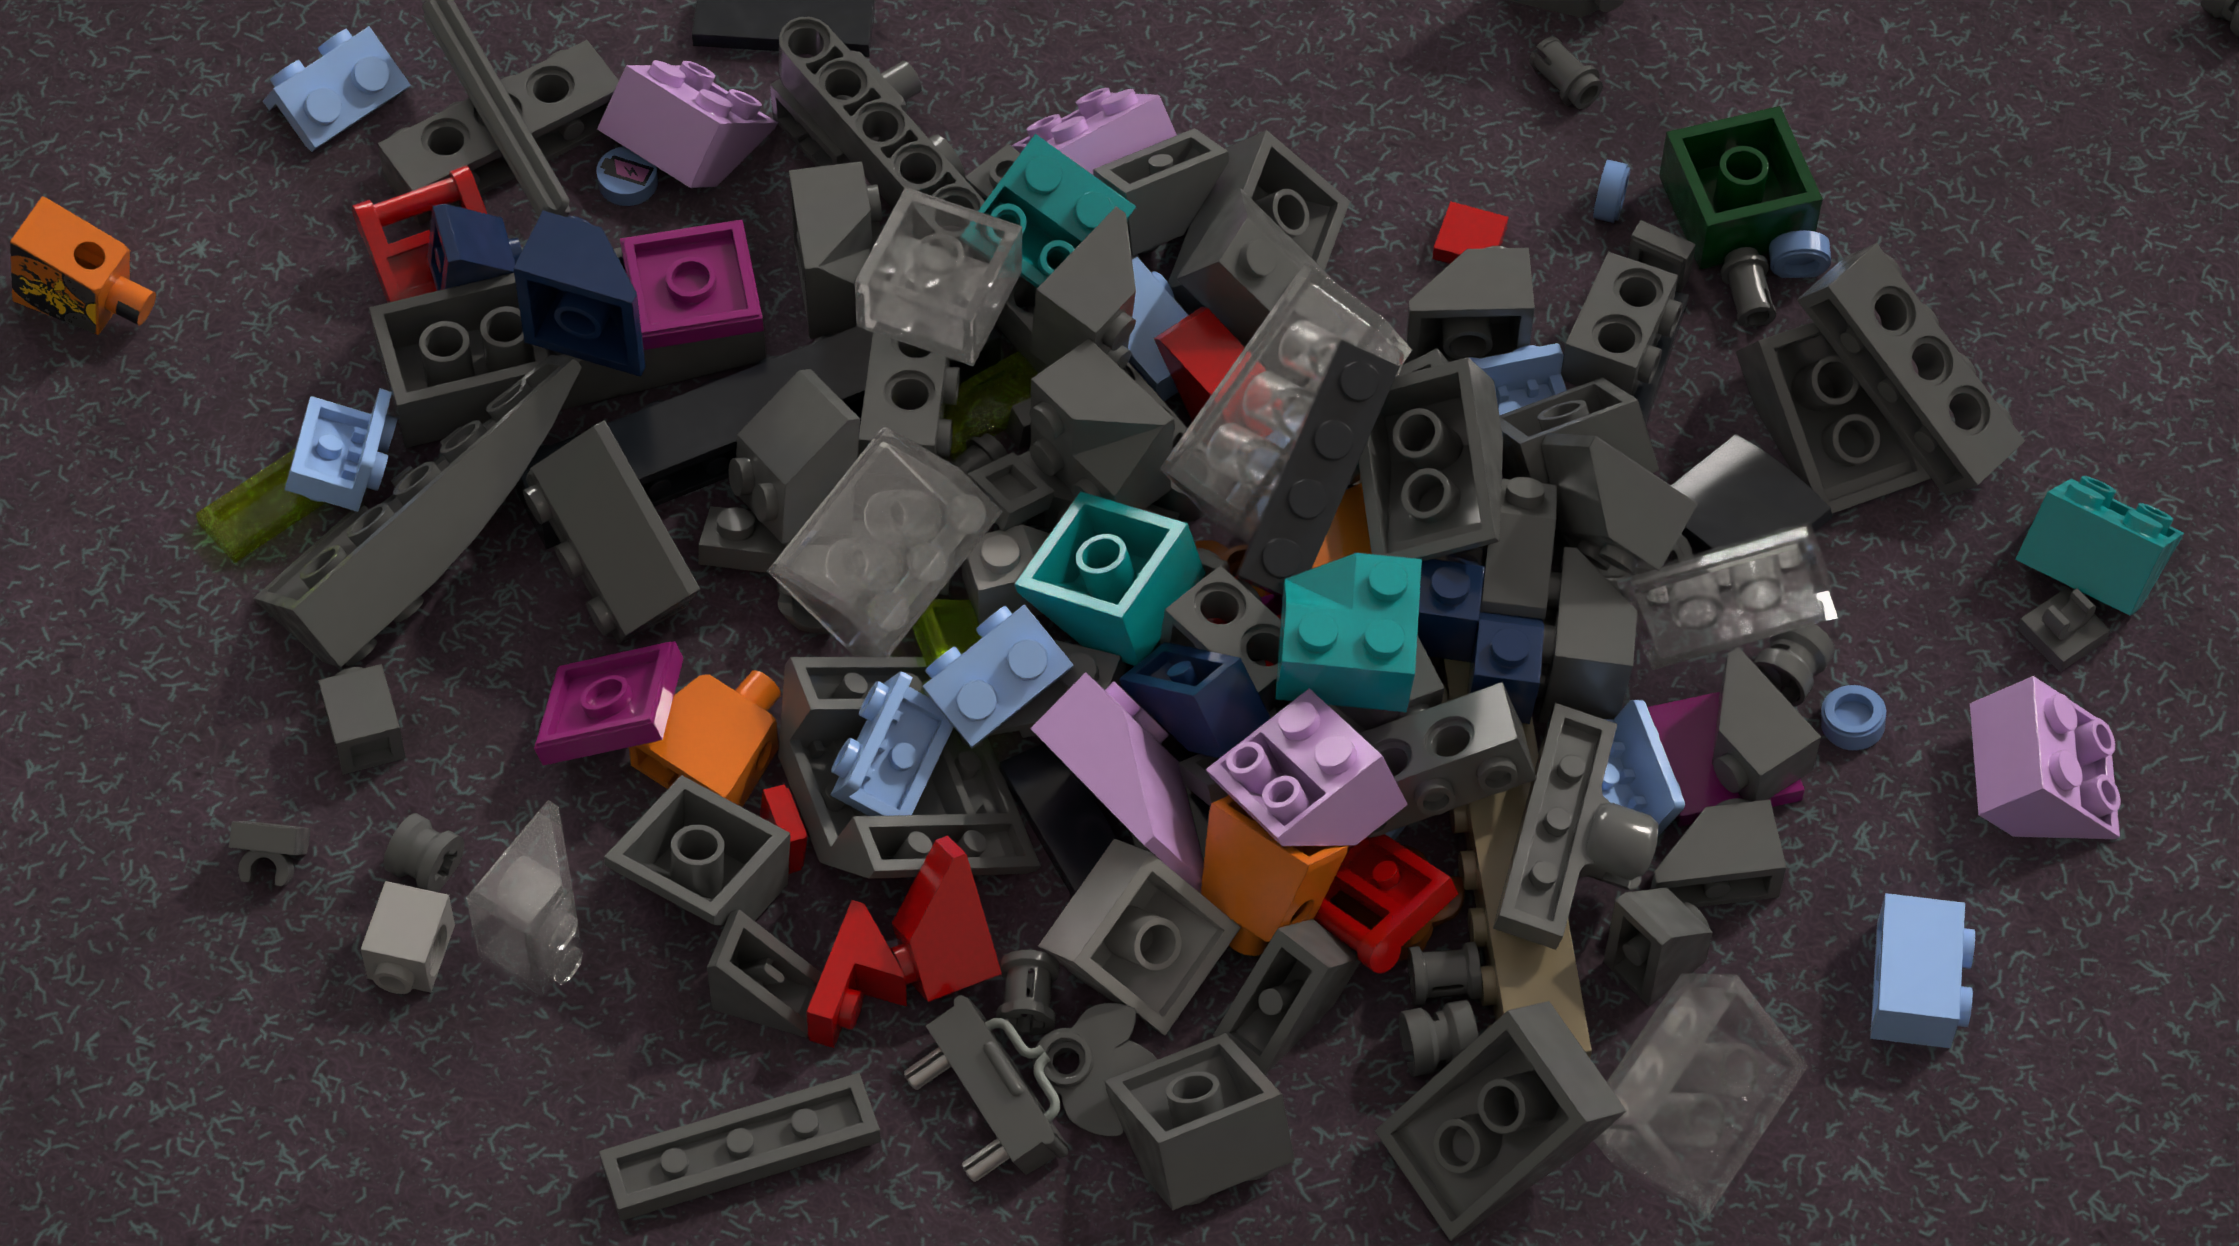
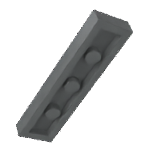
[599,1073,881,1221]

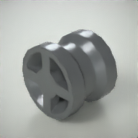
[383,813,465,893]

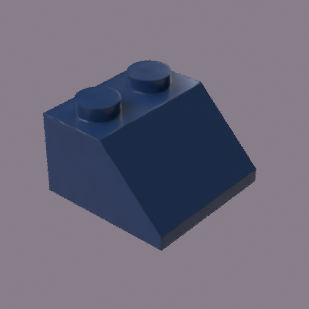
[513,211,646,377]

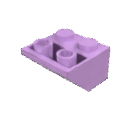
[597,60,778,188]
[1012,88,1177,175]
[1970,676,2121,839]
[1206,688,1408,846]

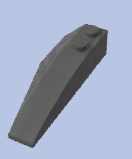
[253,355,582,668]

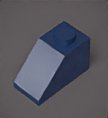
[427,204,522,291]
[1417,548,1485,662]
[1467,605,1544,724]
[1119,642,1271,758]

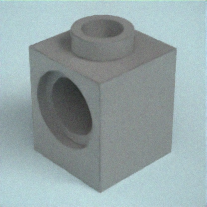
[361,881,455,994]

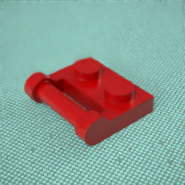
[351,165,487,303]
[1314,834,1459,974]

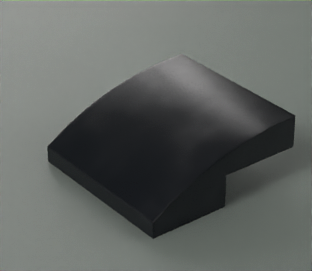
[1671,434,1833,588]

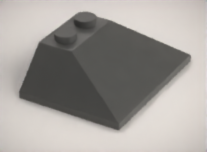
[778,657,1041,879]

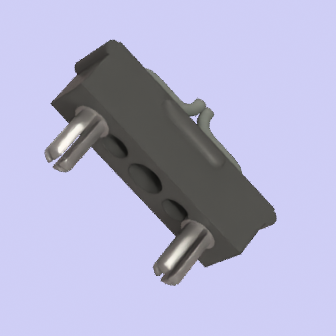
[904,995,1069,1182]

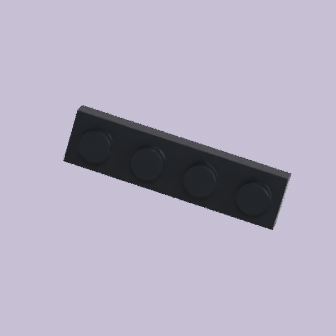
[1235,340,1400,599]

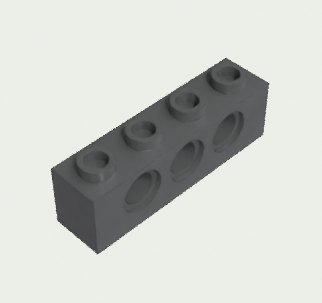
[377,40,619,226]
[859,234,973,481]
[1797,243,2025,496]
[1359,682,1537,837]

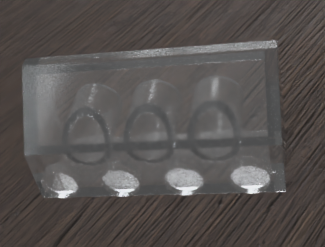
[1160,263,1412,544]

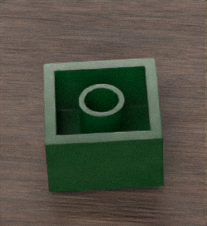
[1659,106,1823,269]

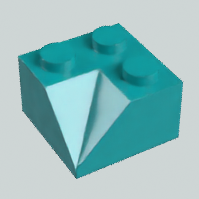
[1014,491,1206,666]
[1275,553,1422,712]

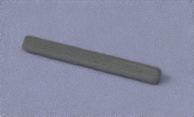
[422,0,571,217]

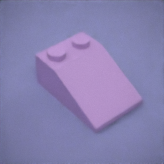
[1030,672,1204,894]

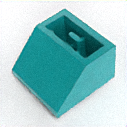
[962,133,1136,288]
[2015,476,2184,616]

